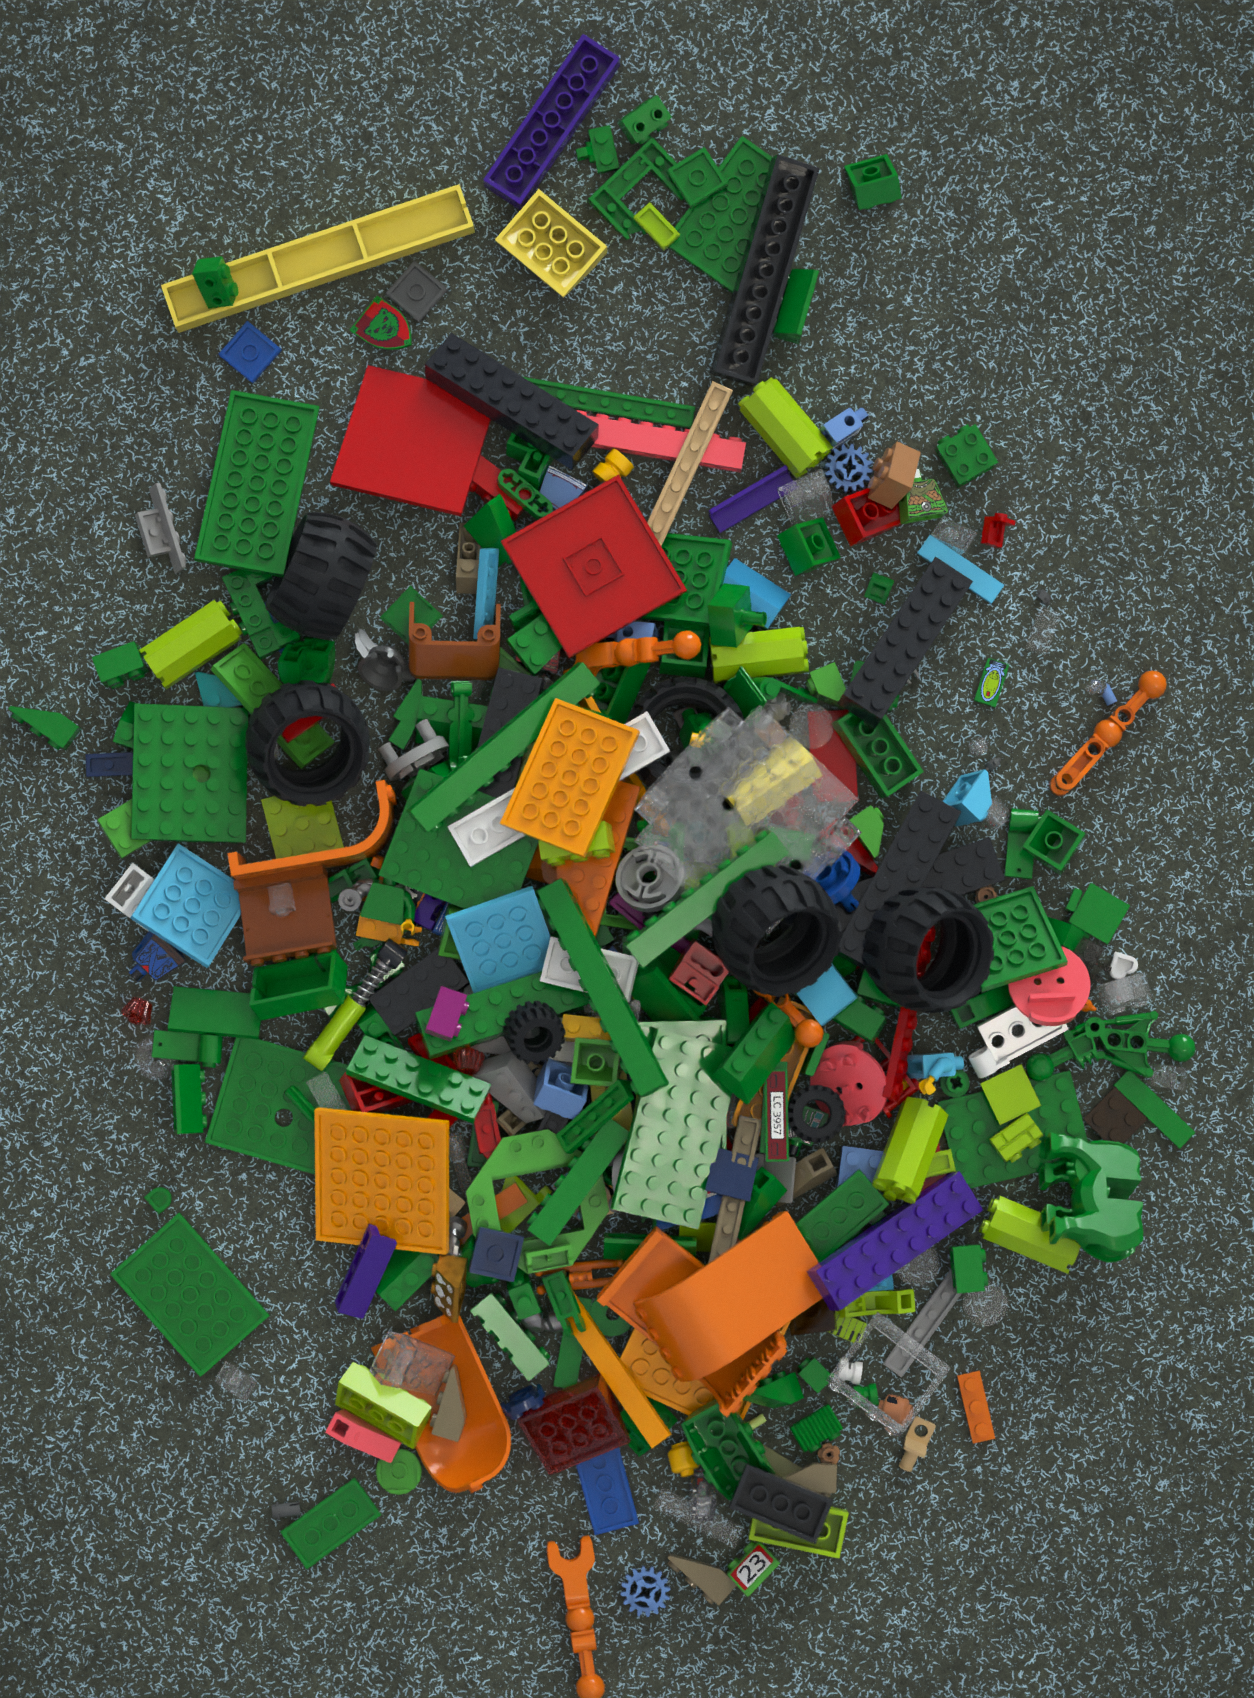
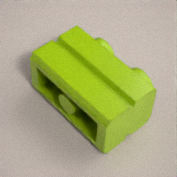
[988,1113,1043,1163]

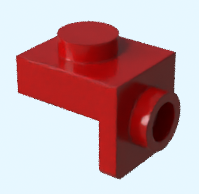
[981,513,1015,548]

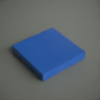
[218,321,282,384]

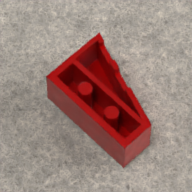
[339,1072,414,1114]

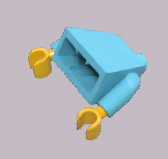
[902,1052,964,1095]

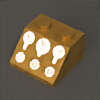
[431,1254,467,1323]

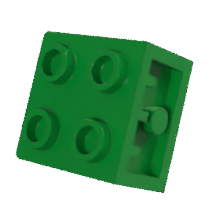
[608,1396,677,1457]

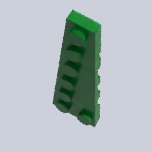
[506,614,562,676]

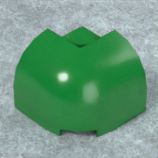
[278,638,335,684]

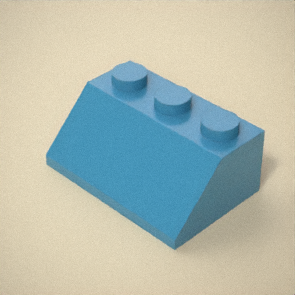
[723,558,791,631]

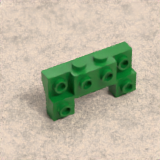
[222,569,301,660]

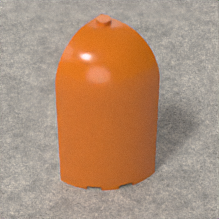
[371,1314,511,1493]

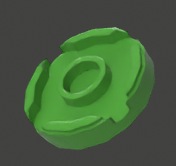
[376,1448,422,1495]

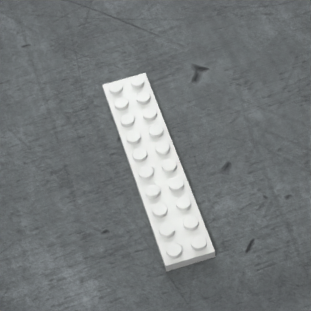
[448,712,670,867]

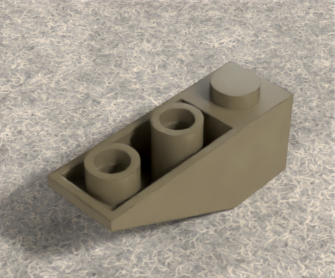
[456,523,481,594]
[776,1148,838,1207]
[430,1365,467,1442]
[783,1462,837,1497]
[667,1553,737,1605]

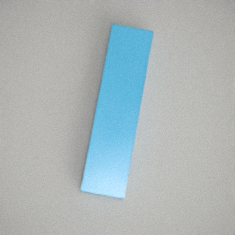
[917,535,1004,604]
[473,548,499,639]

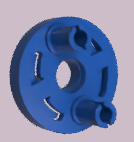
[801,849,860,912]

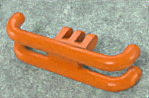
[534,1259,625,1295]

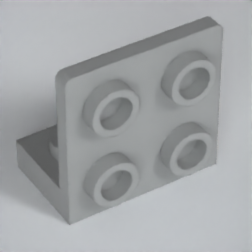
[754,1154,796,1203]

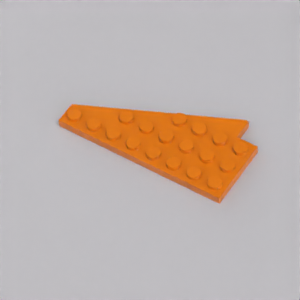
[556,781,641,938]

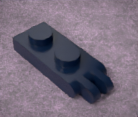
[86,752,133,778]

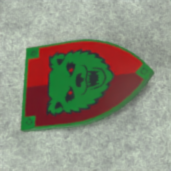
[350,296,412,350]

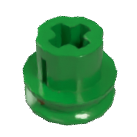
[940,1070,970,1098]

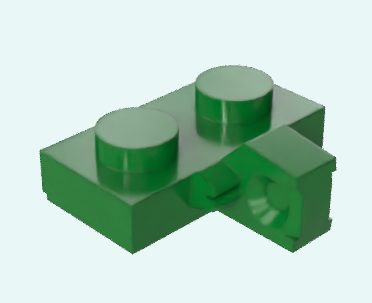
[576,125,620,174]

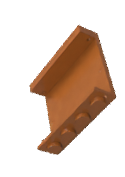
[233,865,337,967]

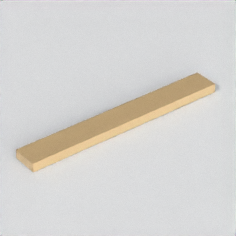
[647,381,733,547]

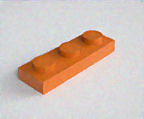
[957,1370,995,1444]

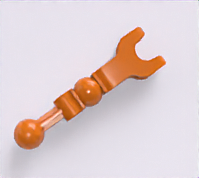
[563,630,701,677]
[1049,670,1167,796]
[753,990,824,1048]
[546,1535,605,1698]

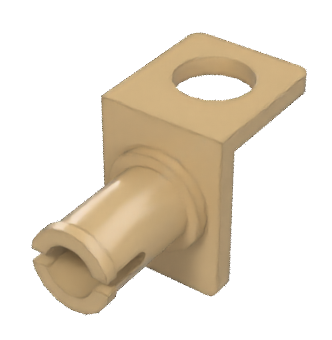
[899,1416,936,1472]

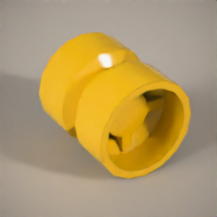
[592,448,634,483]

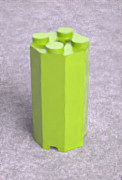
[738,377,834,479]
[139,599,243,690]
[709,627,809,684]
[872,1097,949,1204]
[978,1195,1081,1274]

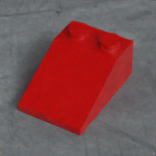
[831,488,902,547]

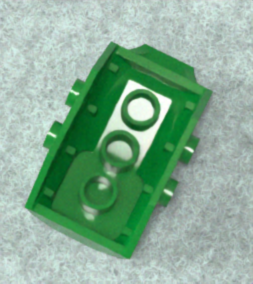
[681,1399,776,1500]

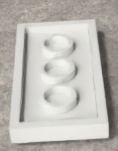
[540,937,639,1003]

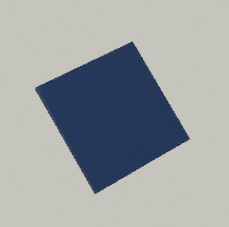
[705,1148,759,1202]

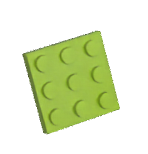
[261,796,344,859]

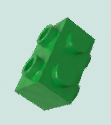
[617,95,672,145]
[192,256,239,309]

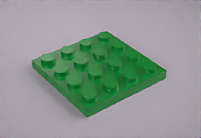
[641,533,732,626]
[973,886,1068,992]

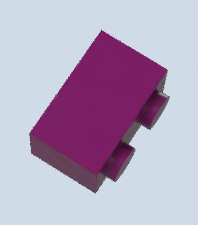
[425,986,469,1042]

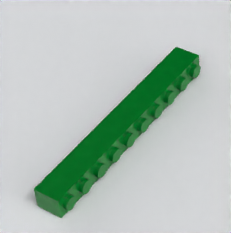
[406,662,600,832]
[537,878,669,1097]

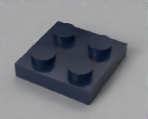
[468,1226,524,1282]

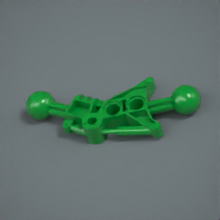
[1025,1011,1196,1082]

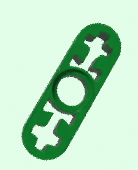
[497,469,553,520]

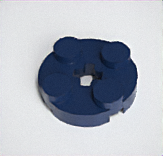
[500,1384,545,1420]

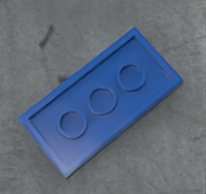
[571,1433,639,1535]

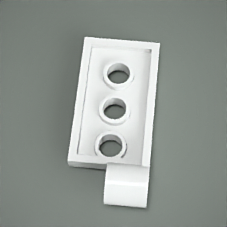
[968,1005,1069,1078]

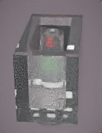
[689,1471,717,1522]

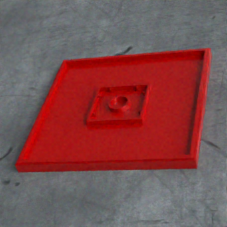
[330,365,491,517]
[501,474,687,659]

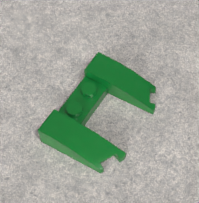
[587,137,683,240]

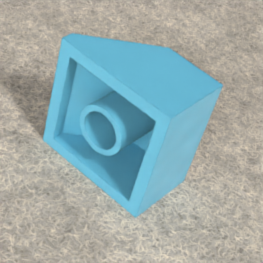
[942,769,992,827]

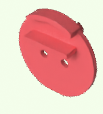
[1008,946,1090,1026]
[810,1041,887,1127]

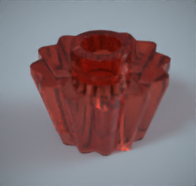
[121,997,152,1025]
[453,1047,485,1075]

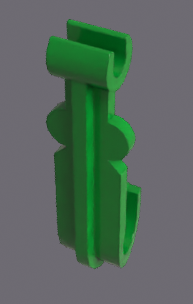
[447,681,474,771]

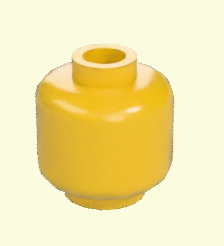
[668,1441,700,1477]

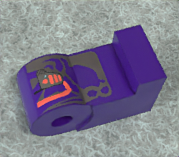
[414,894,446,932]

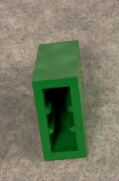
[464,494,516,567]

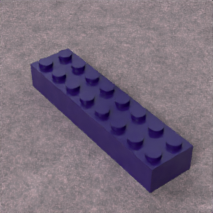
[483,34,620,210]
[806,1171,983,1311]

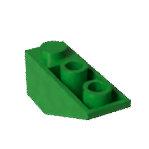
[8,706,82,750]
[717,976,749,1044]
[949,984,1014,1030]
[357,1003,406,1051]
[738,1166,788,1241]
[742,1370,804,1409]

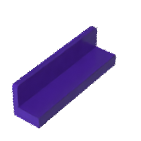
[708,465,797,534]
[335,1224,397,1319]

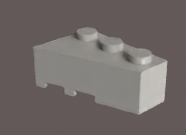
[472,1051,548,1123]

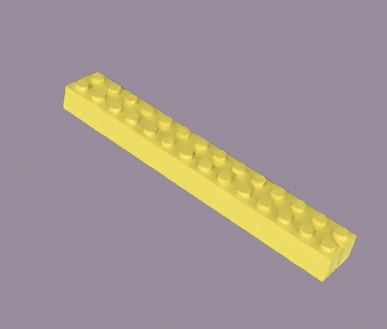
[161,184,475,333]

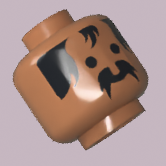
[878,1394,913,1427]

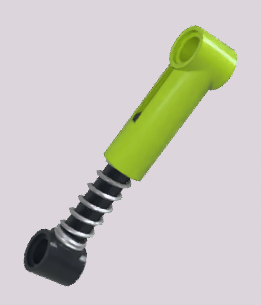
[303,938,408,1071]

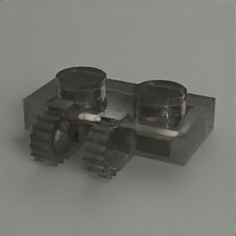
[1073,936,1112,984]

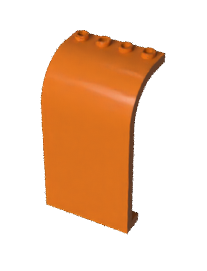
[228,780,397,880]
[633,1211,822,1382]
[597,1226,787,1417]

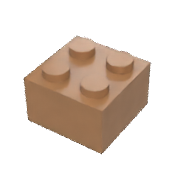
[868,441,921,509]

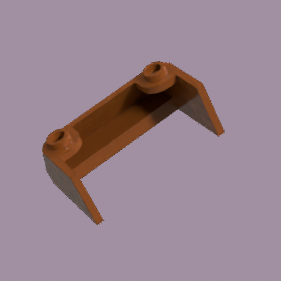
[409,602,501,680]

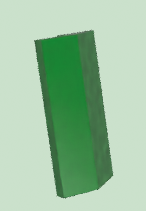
[603,1232,697,1260]

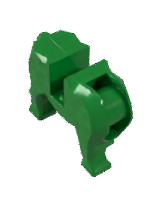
[1038,1132,1143,1263]

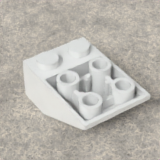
[105,863,154,932]

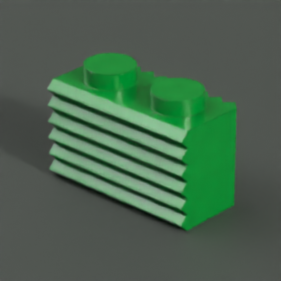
[789,1404,843,1453]

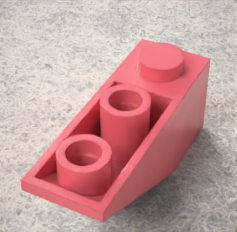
[325,1409,402,1463]

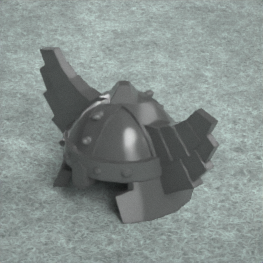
[353,628,417,691]

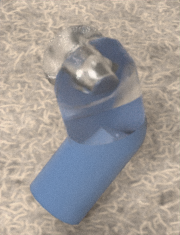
[1086,679,1117,706]

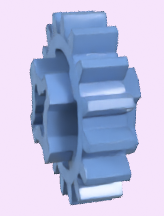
[824,444,873,494]
[621,1565,670,1617]

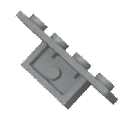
[135,483,186,574]

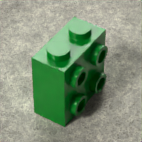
[935,424,998,488]

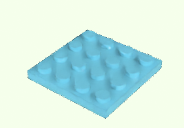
[130,843,241,968]
[445,886,551,993]

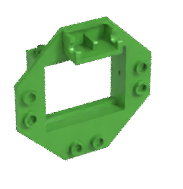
[466,1129,609,1274]

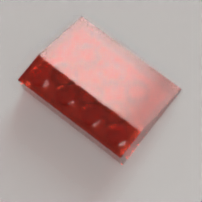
[517,1373,631,1476]

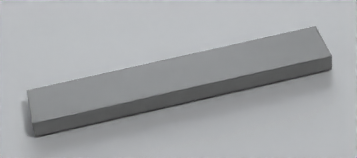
[883,1269,962,1378]

